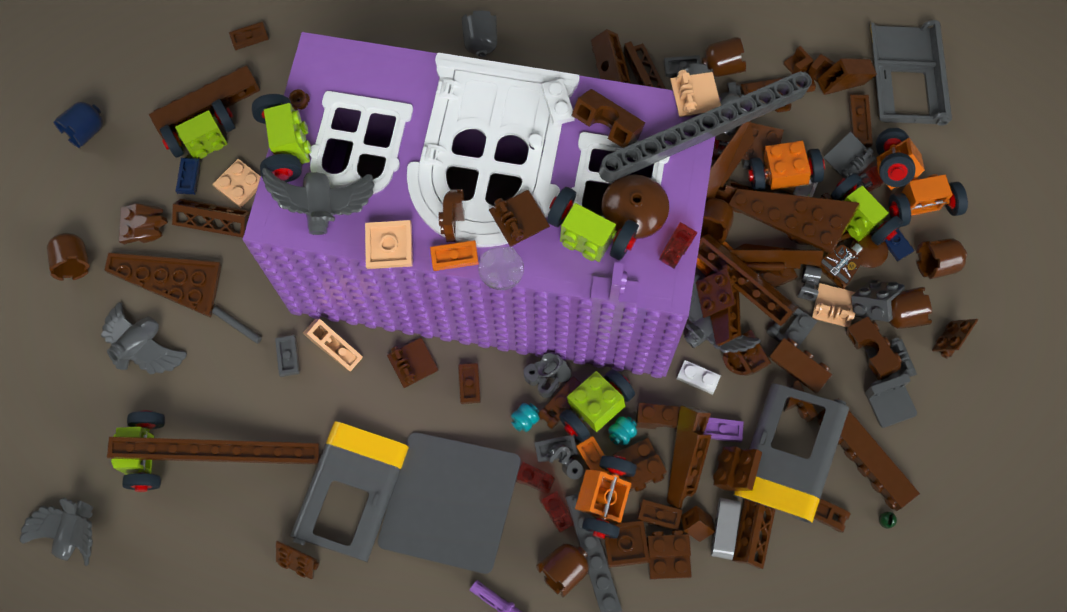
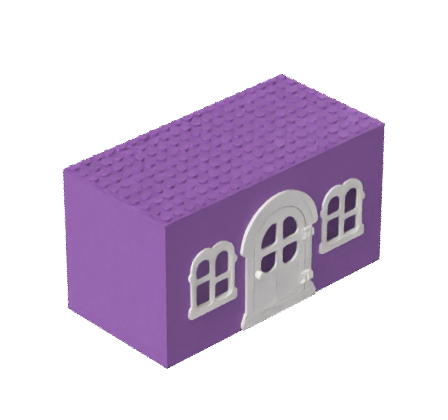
[243,32,721,378]

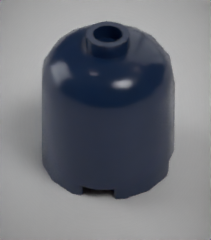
[53,102,103,148]

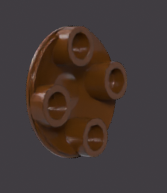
[850,233,888,268]

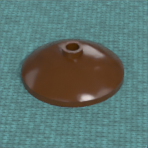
[602,175,669,239]

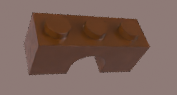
[571,89,646,148]
[846,316,902,380]
[636,403,697,432]

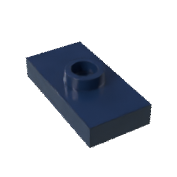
[175,158,201,195]
[876,229,915,262]

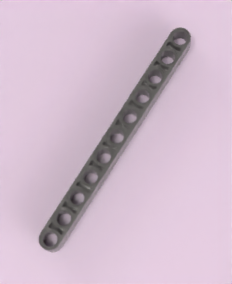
[599,72,812,182]

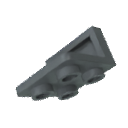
[851,279,905,322]
[865,374,917,428]

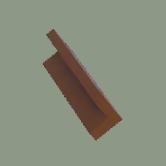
[623,41,666,89]
[172,199,251,238]
[732,499,776,569]

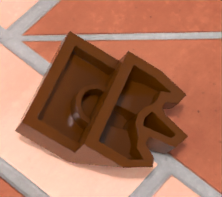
[119,204,168,244]

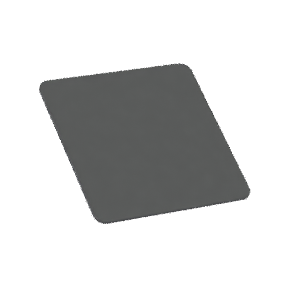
[378,432,521,574]

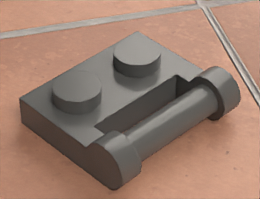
[767,303,817,348]

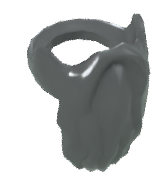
[534,352,571,382]

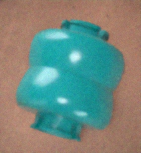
[511,403,540,432]
[608,416,637,446]

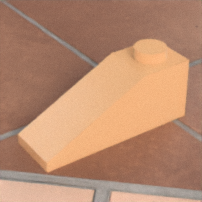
[303,319,363,372]

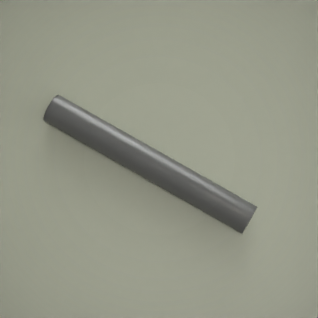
[212,307,262,344]

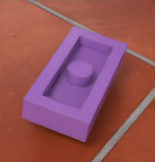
[704,418,744,443]

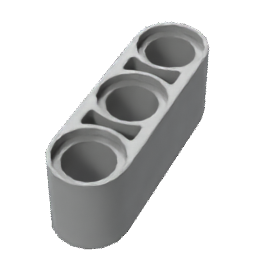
[711,498,741,560]

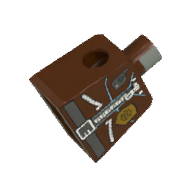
[816,243,863,289]

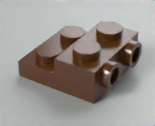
[612,438,667,492]
[713,447,762,491]
[647,531,692,580]

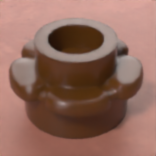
[289,89,310,110]

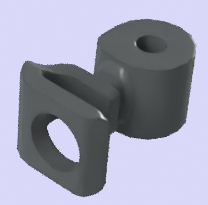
[797,265,822,302]
[524,364,559,398]
[546,443,583,479]

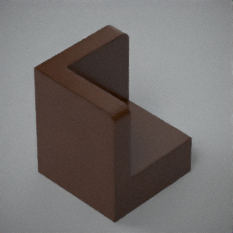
[783,46,814,74]
[808,54,835,82]
[681,505,715,542]

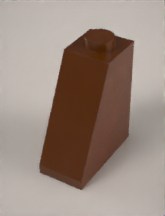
[817,58,877,95]

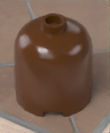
[702,37,746,77]
[700,199,734,243]
[47,233,90,281]
[916,238,967,279]
[889,287,932,329]
[536,544,589,598]

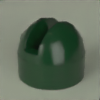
[879,512,897,529]

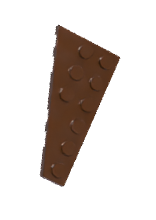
[729,189,860,255]
[104,253,221,318]

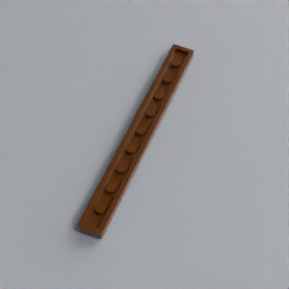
[107,437,319,465]

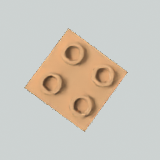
[670,70,721,117]
[812,283,856,327]

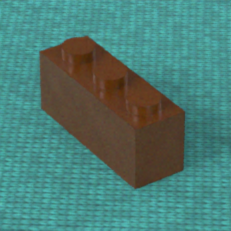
[768,338,832,394]

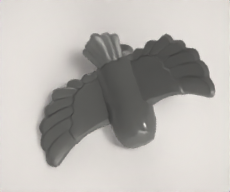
[262,168,374,235]
[684,274,761,353]
[101,302,187,375]
[20,497,93,566]

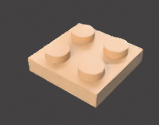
[213,159,261,208]
[365,220,413,269]

